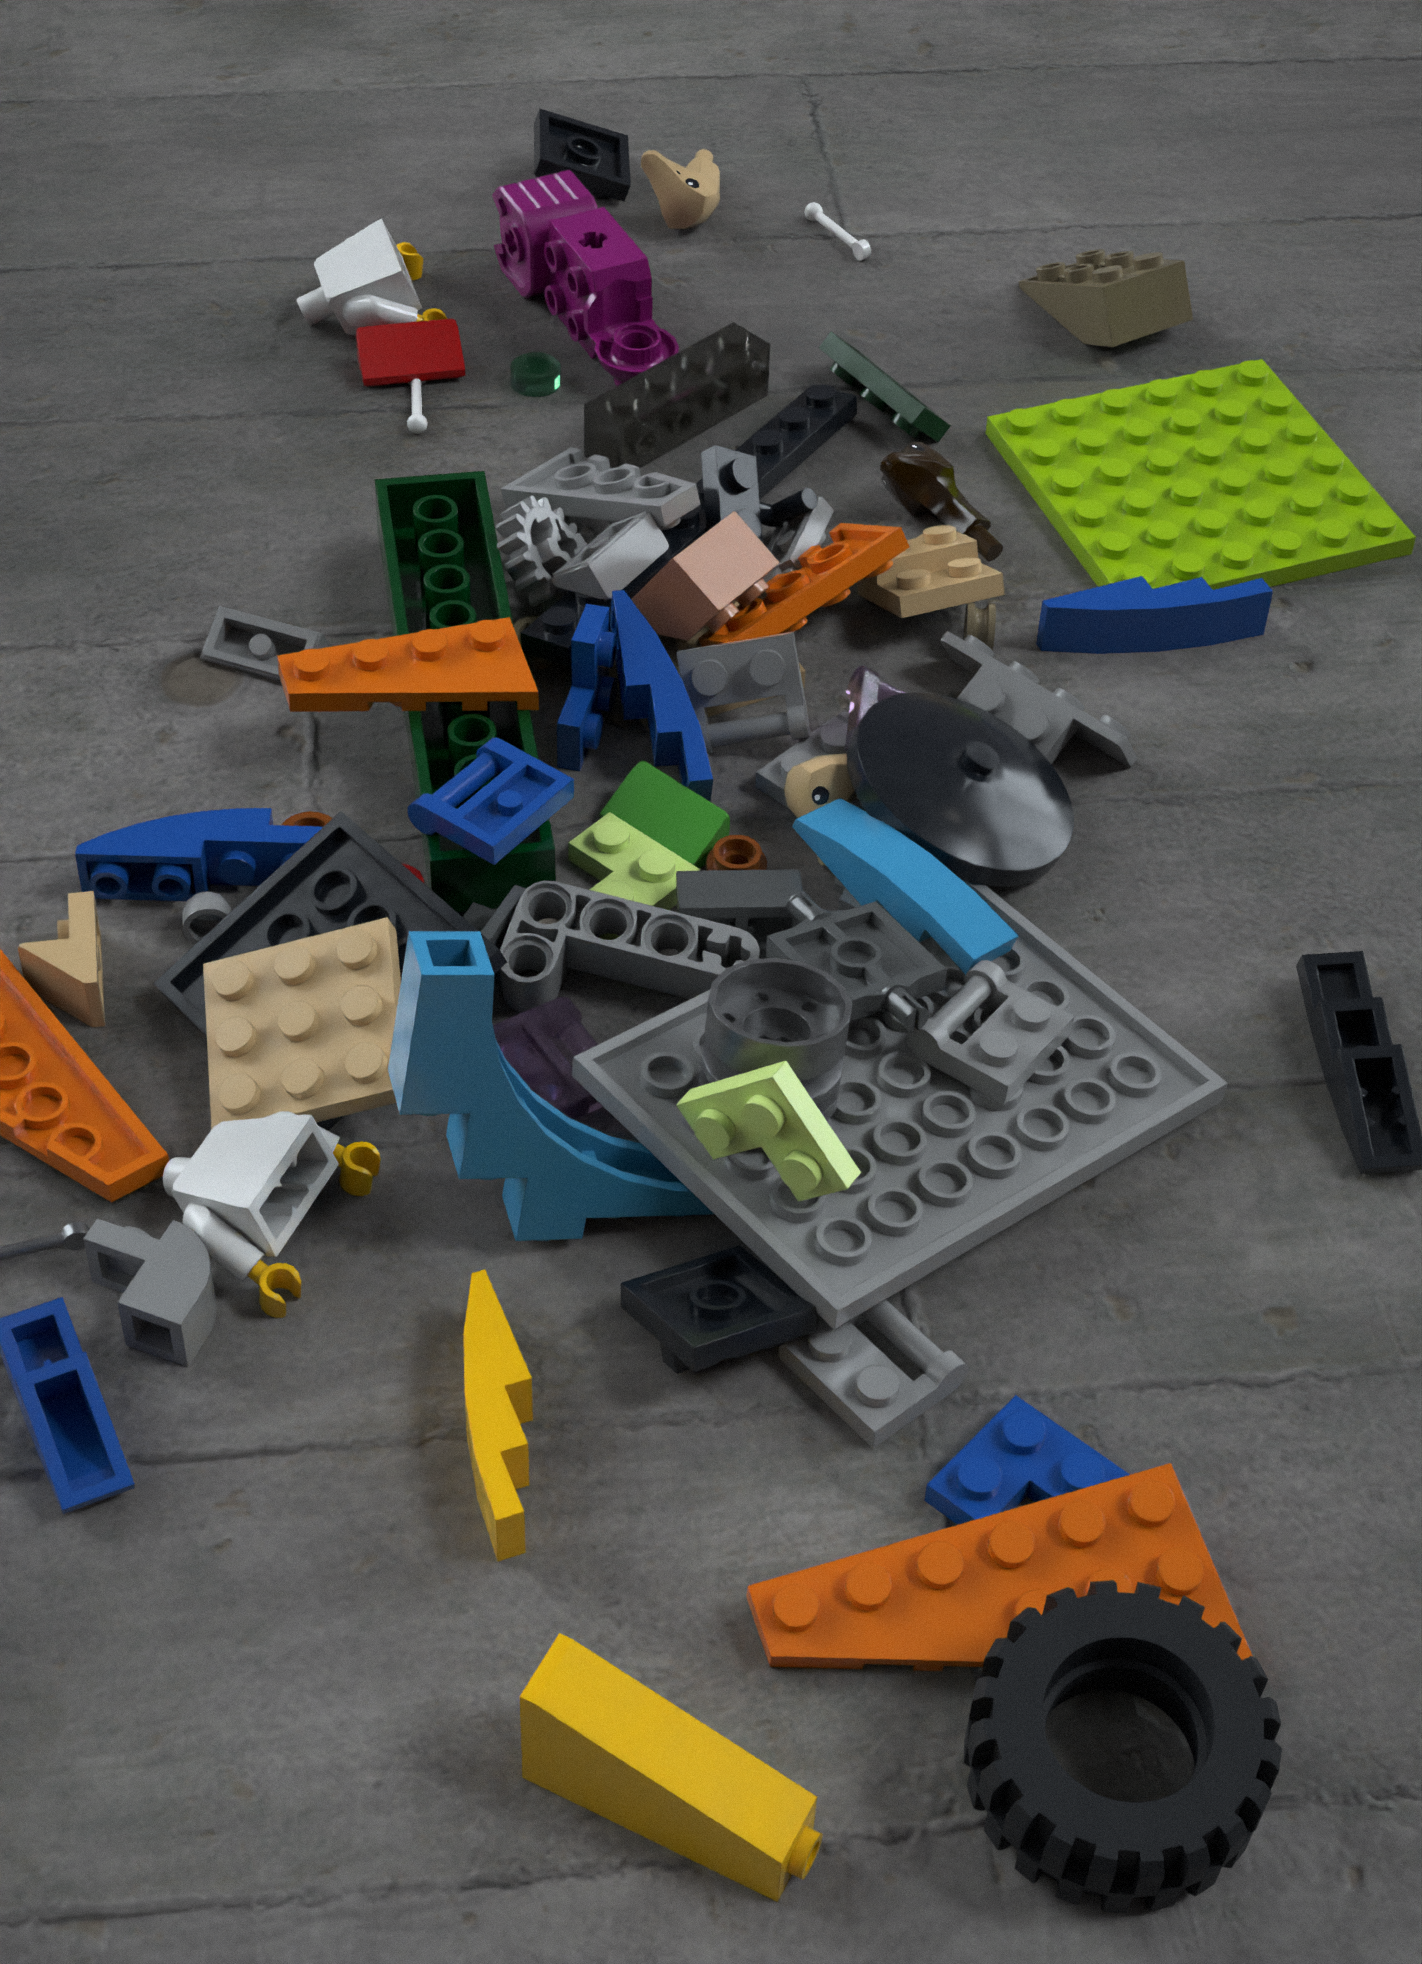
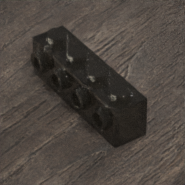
[584,322,770,469]

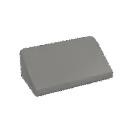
[551,511,669,600]
[200,606,332,682]

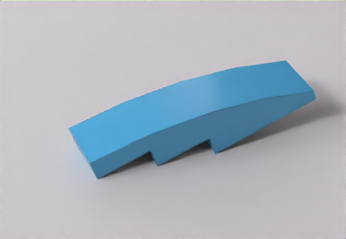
[792,798,1019,975]

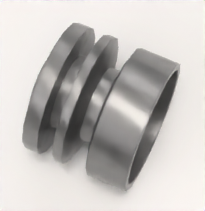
[698,958,852,1121]

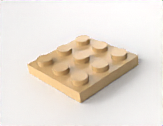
[203,917,401,1130]

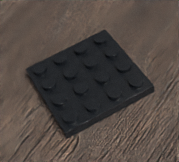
[153,811,507,1131]

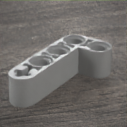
[499,880,760,1014]

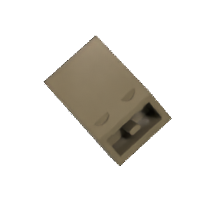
[1019,249,1193,347]

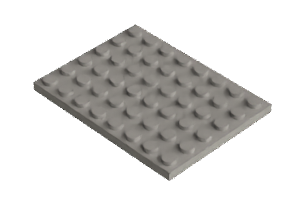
[572,879,1228,1329]

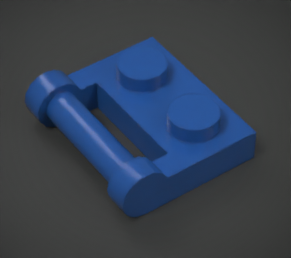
[407,738,574,865]

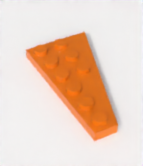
[0,949,169,1203]
[746,1463,1253,1671]

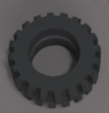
[964,1580,1282,1913]

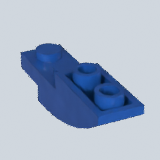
[75,808,323,901]

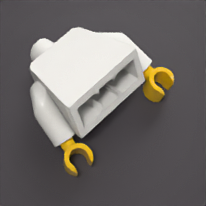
[296,219,447,335]
[163,1111,381,1318]

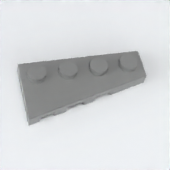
[501,447,700,530]

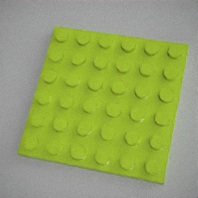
[985,359,1416,590]

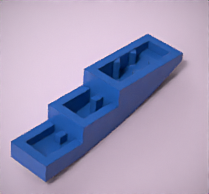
[1036,576,1273,654]
[610,590,713,802]

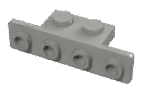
[940,631,1138,768]

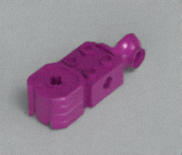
[492,170,679,393]

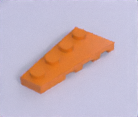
[698,523,910,647]
[277,617,539,712]

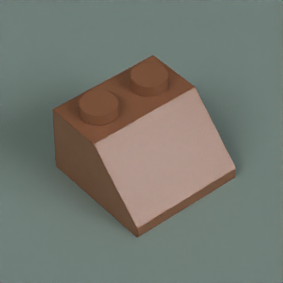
[631,511,780,641]

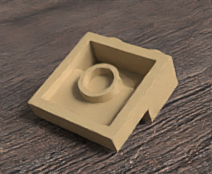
[857,525,1005,618]

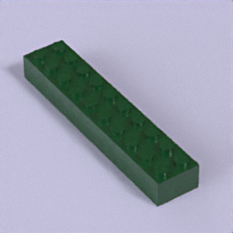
[374,471,556,912]

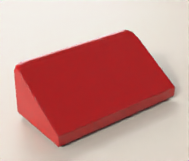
[355,318,466,387]

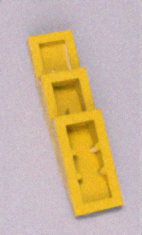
[463,1269,533,1562]

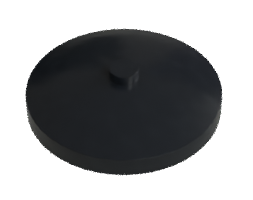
[847,692,1074,887]

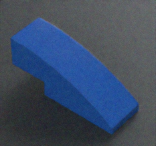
[0,1297,135,1514]

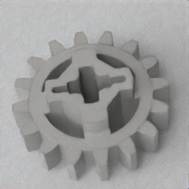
[496,495,587,612]

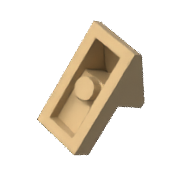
[18,891,105,1027]

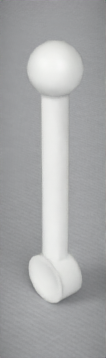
[804,202,871,261]
[407,379,428,434]

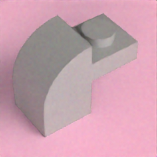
[83,1218,217,1367]

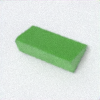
[600,760,730,869]

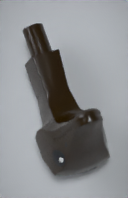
[880,442,1003,562]

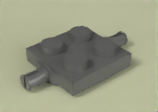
[766,891,947,1032]

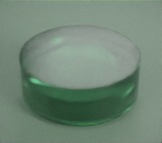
[510,352,561,397]

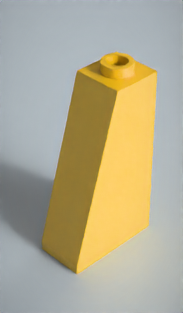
[520,1633,823,1902]

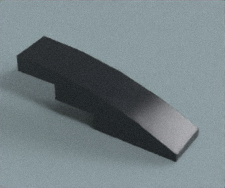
[1296,951,1422,1174]

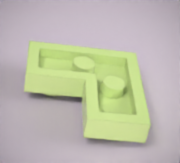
[568,812,700,940]
[676,1061,861,1201]

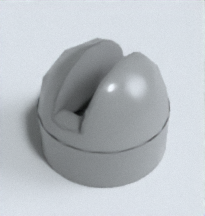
[182,891,232,944]

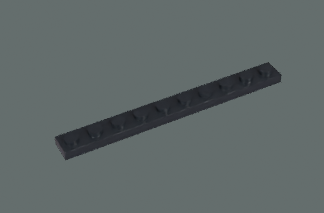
[520,385,857,667]

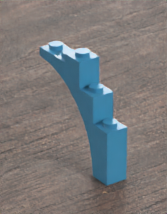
[388,931,714,1241]

